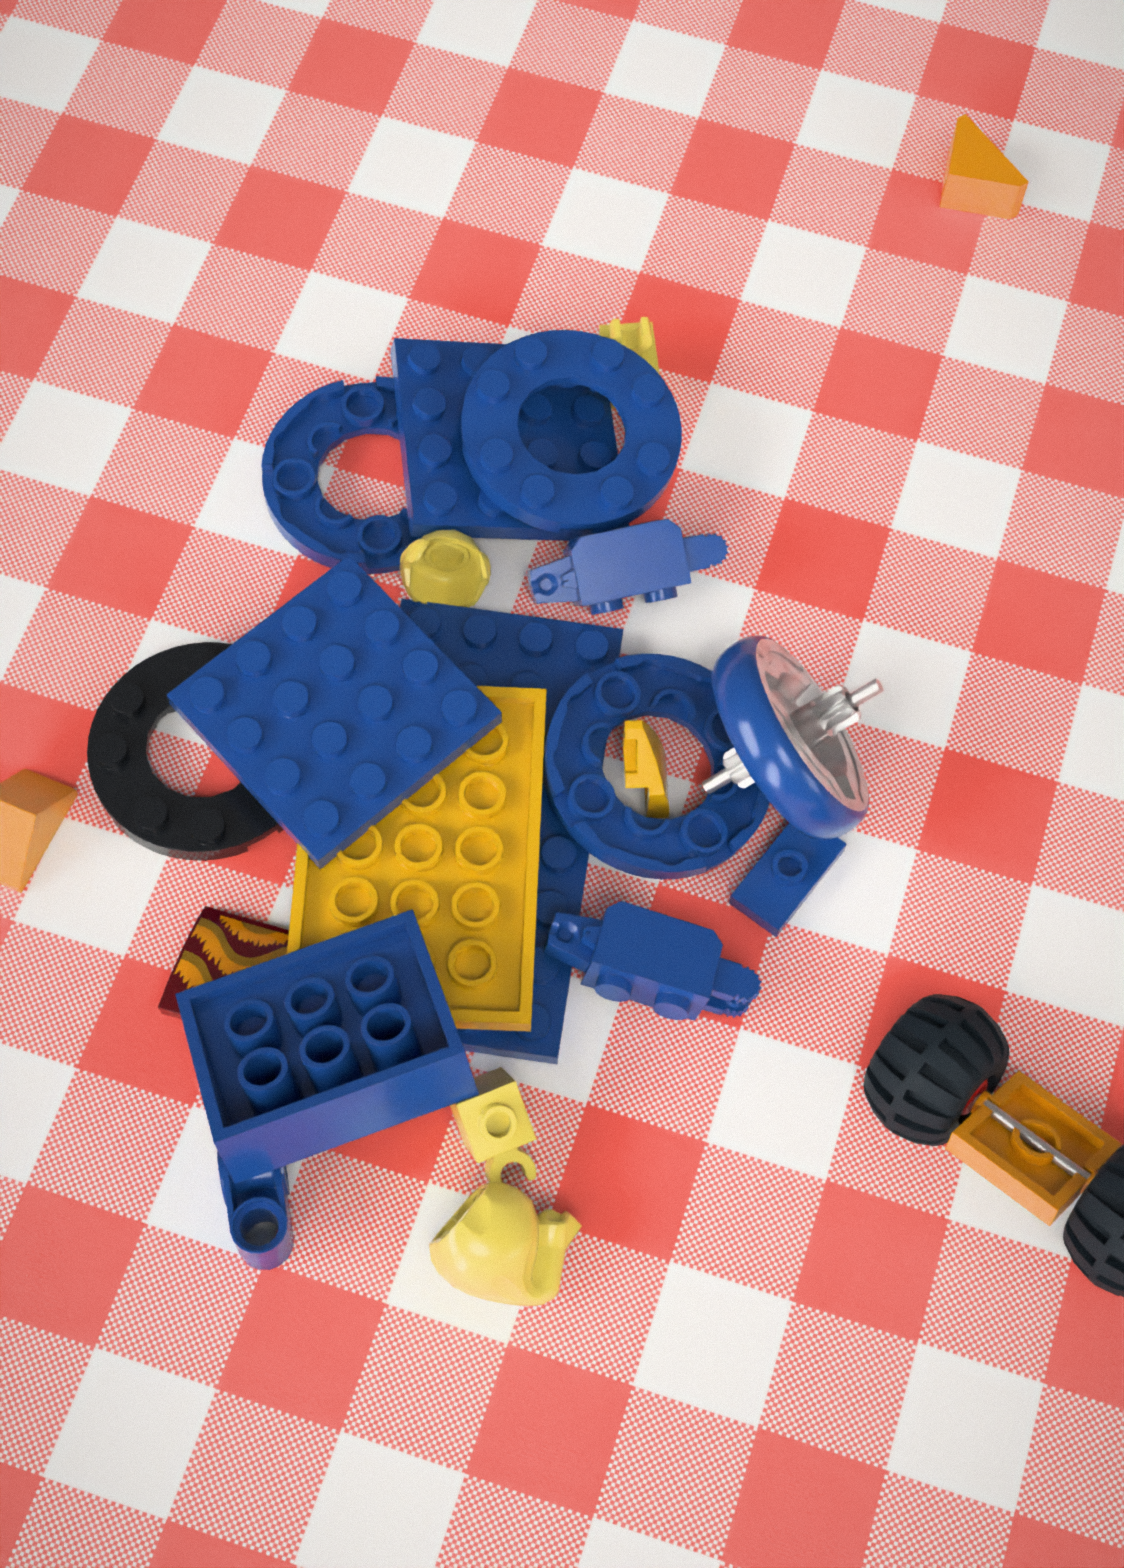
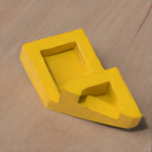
[622,720,670,818]

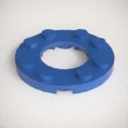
[461,330,682,534]
[261,376,422,574]
[543,654,770,880]

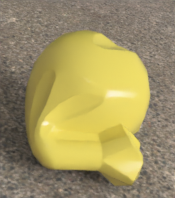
[429,1182,582,1306]

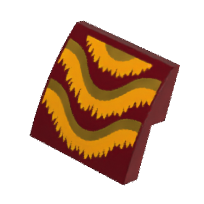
[158,906,289,1020]

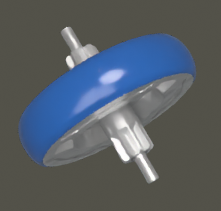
[702,635,884,840]

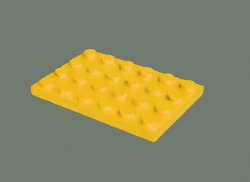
[287,686,547,1032]

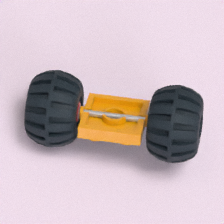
[863,994,1124,1297]

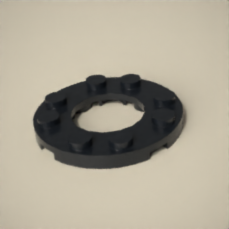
[87,642,284,861]

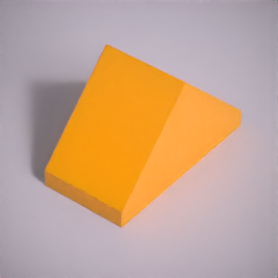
[939,114,1029,219]
[0,768,78,893]

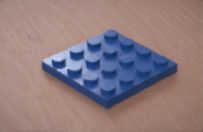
[390,338,629,541]
[167,555,502,869]

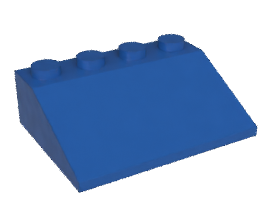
[175,909,479,1184]

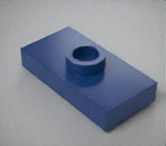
[729,823,847,937]

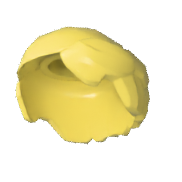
[399,529,491,608]

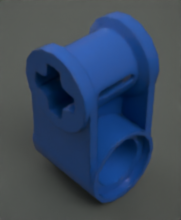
[217,1151,294,1270]

